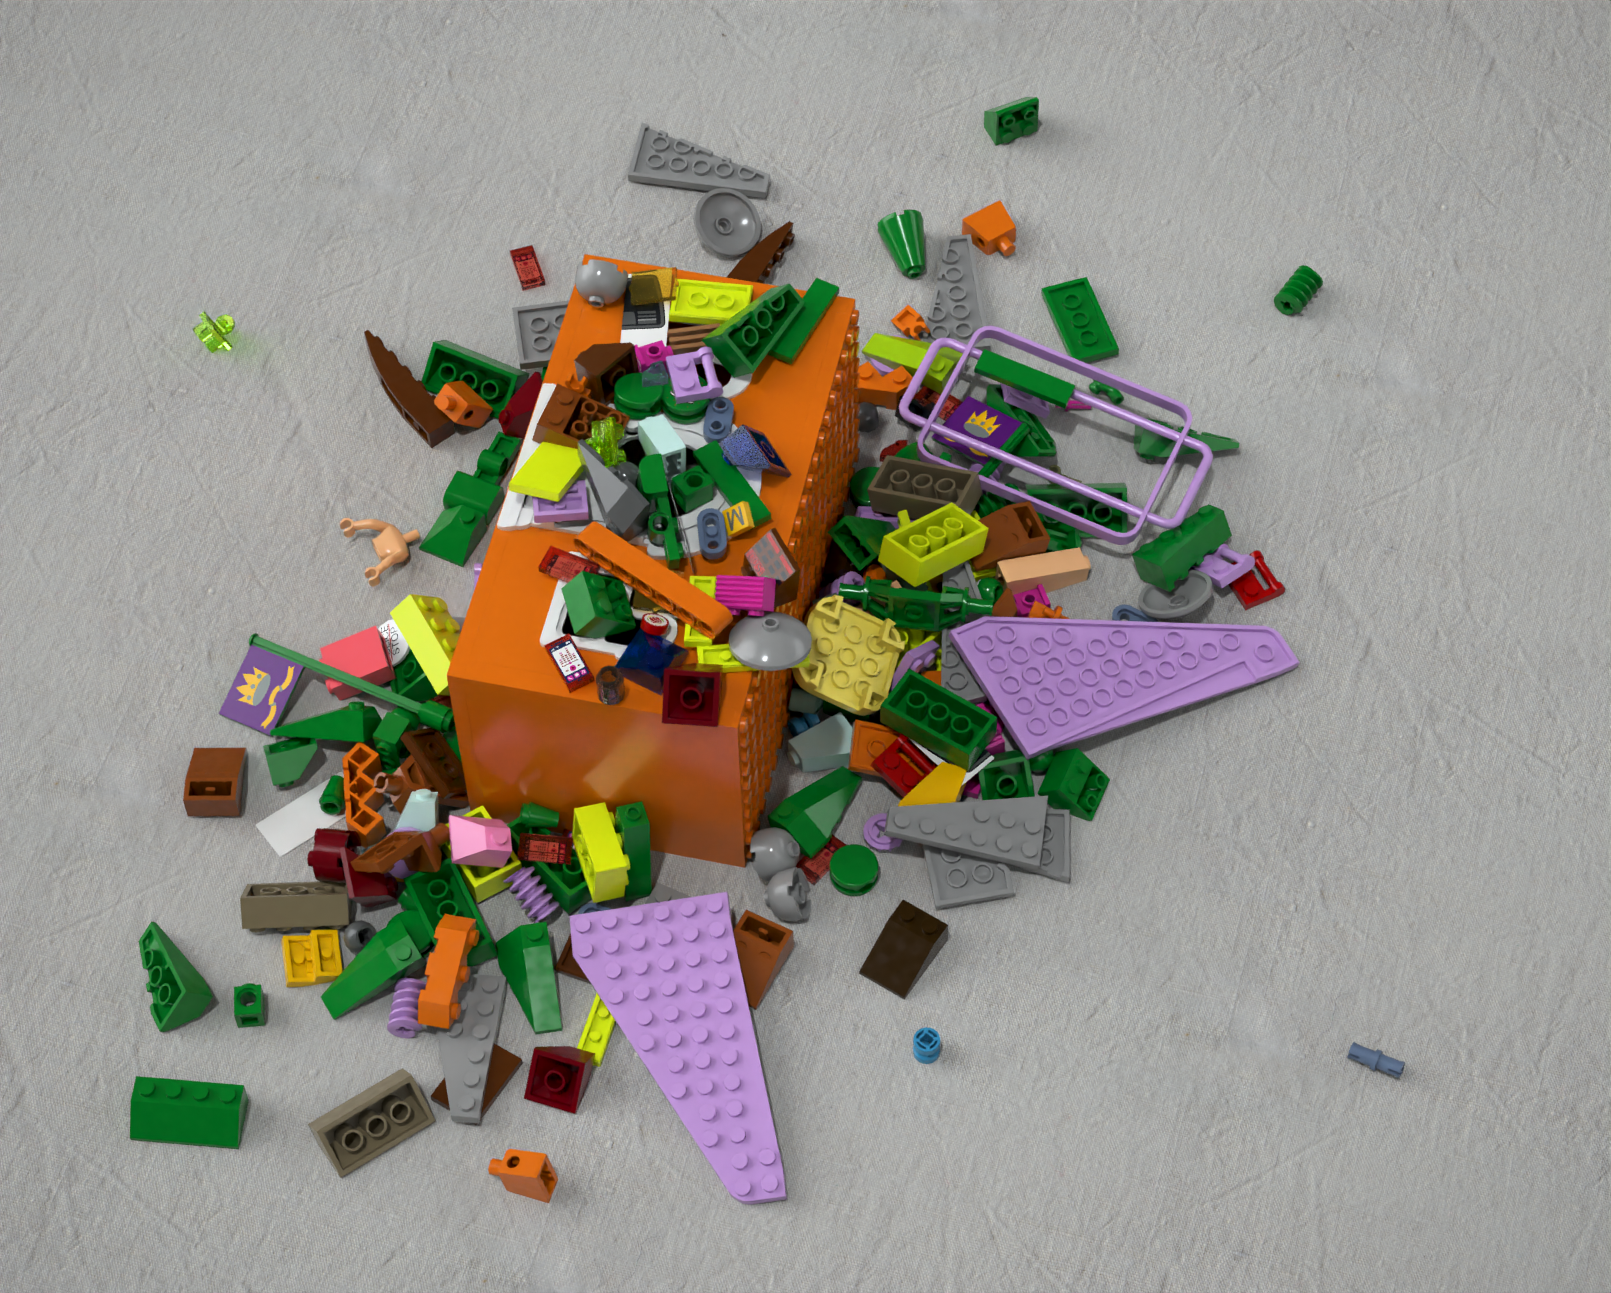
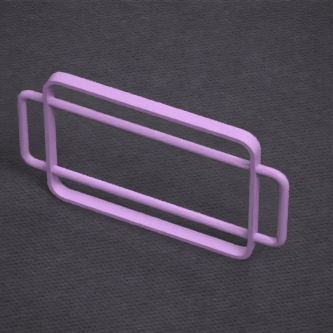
[899,326,1213,545]

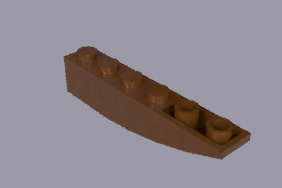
[726,221,795,284]
[364,330,455,448]

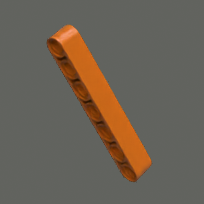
[573,521,733,639]

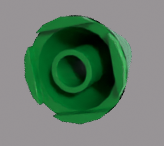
[877,209,925,279]

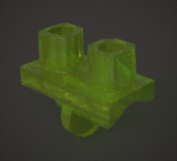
[193,311,235,353]
[585,417,626,468]

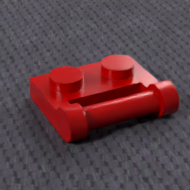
[1228,550,1286,611]
[870,734,937,798]

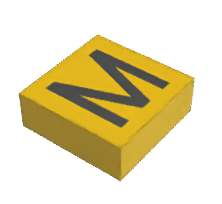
[722,501,755,537]

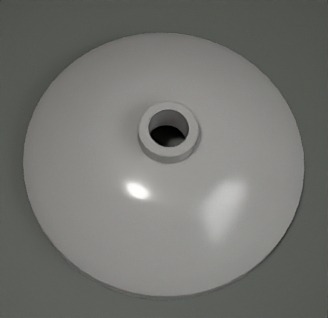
[693,188,761,257]
[1138,570,1213,619]
[729,612,812,671]

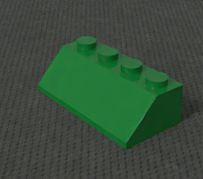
[421,340,529,419]
[1026,483,1127,538]
[404,857,497,967]
[130,1076,249,1149]

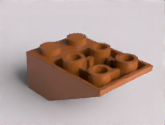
[532,383,630,459]
[969,501,1050,572]
[183,748,246,816]
[733,910,794,1010]

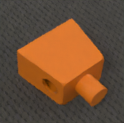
[962,200,1016,256]
[434,381,493,428]
[488,1149,558,1203]

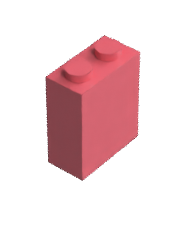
[319,626,396,701]

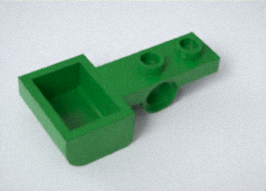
[443,431,522,526]
[637,453,684,570]

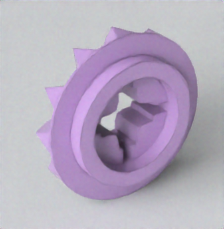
[863,813,903,852]

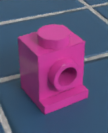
[634,340,674,377]
[1013,584,1051,618]

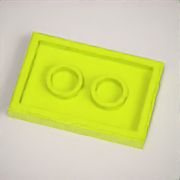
[669,279,753,326]
[509,442,584,502]

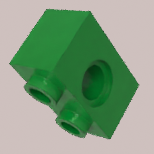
[373,712,413,769]

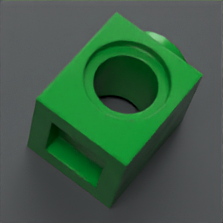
[671,465,715,513]
[234,983,265,1028]

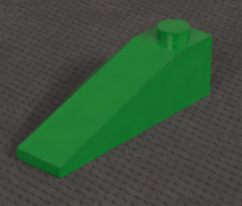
[1134,417,1240,460]
[270,701,382,742]
[767,766,862,859]
[321,919,427,1020]
[138,921,213,1032]
[496,921,562,1035]

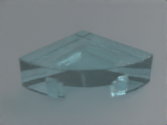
[642,361,669,387]

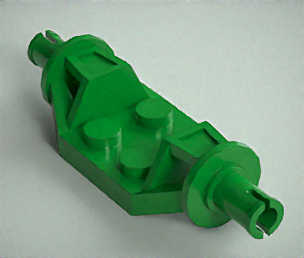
[838,576,994,632]

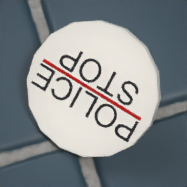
[379,619,410,667]

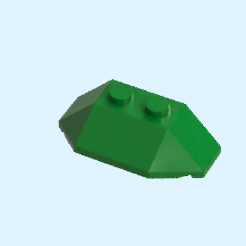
[987,384,1057,457]

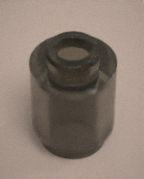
[596,666,625,705]

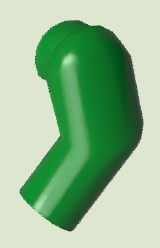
[1089,380,1124,405]

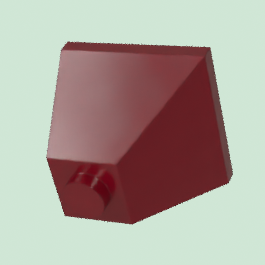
[499,371,543,439]
[662,663,723,727]
[340,847,398,908]
[524,1046,595,1114]

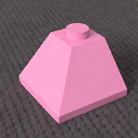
[448,815,512,868]

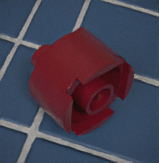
[307,828,361,883]

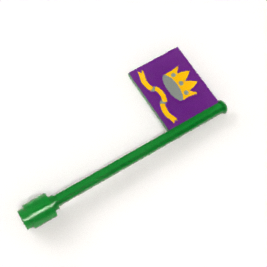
[932,396,1033,478]
[218,633,455,737]

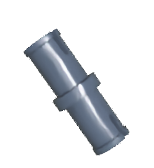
[1347,1042,1405,1078]

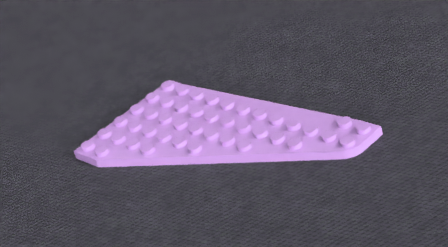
[948,616,1299,760]
[570,892,787,1205]

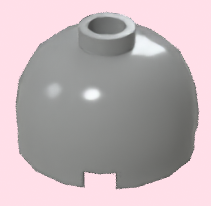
[575,259,628,307]
[750,827,800,881]
[764,867,811,921]

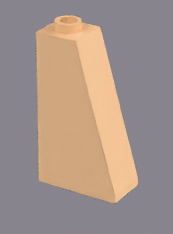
[995,547,1091,595]

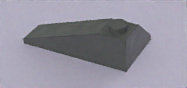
[578,439,650,542]

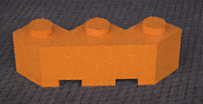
[857,361,916,410]
[342,742,386,850]
[418,914,479,1029]

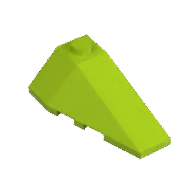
[862,333,969,394]

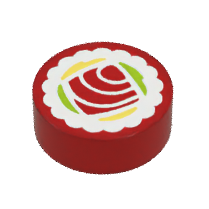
[640,613,669,636]

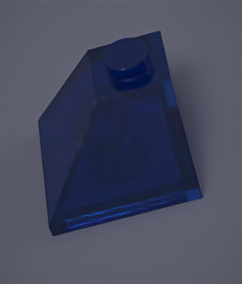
[719,424,792,478]
[613,627,689,695]

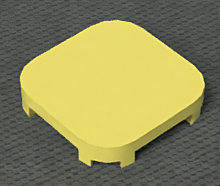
[792,595,905,716]

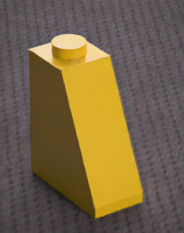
[898,762,967,806]

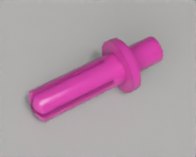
[1055,400,1091,412]

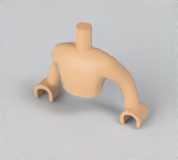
[340,518,420,587]

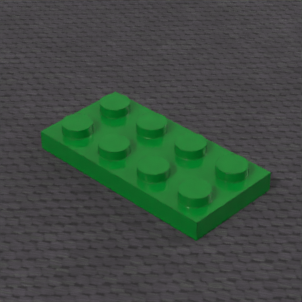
[1041,277,1119,363]

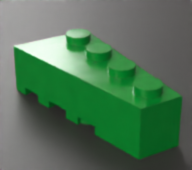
[702,283,805,378]
[1132,504,1232,592]

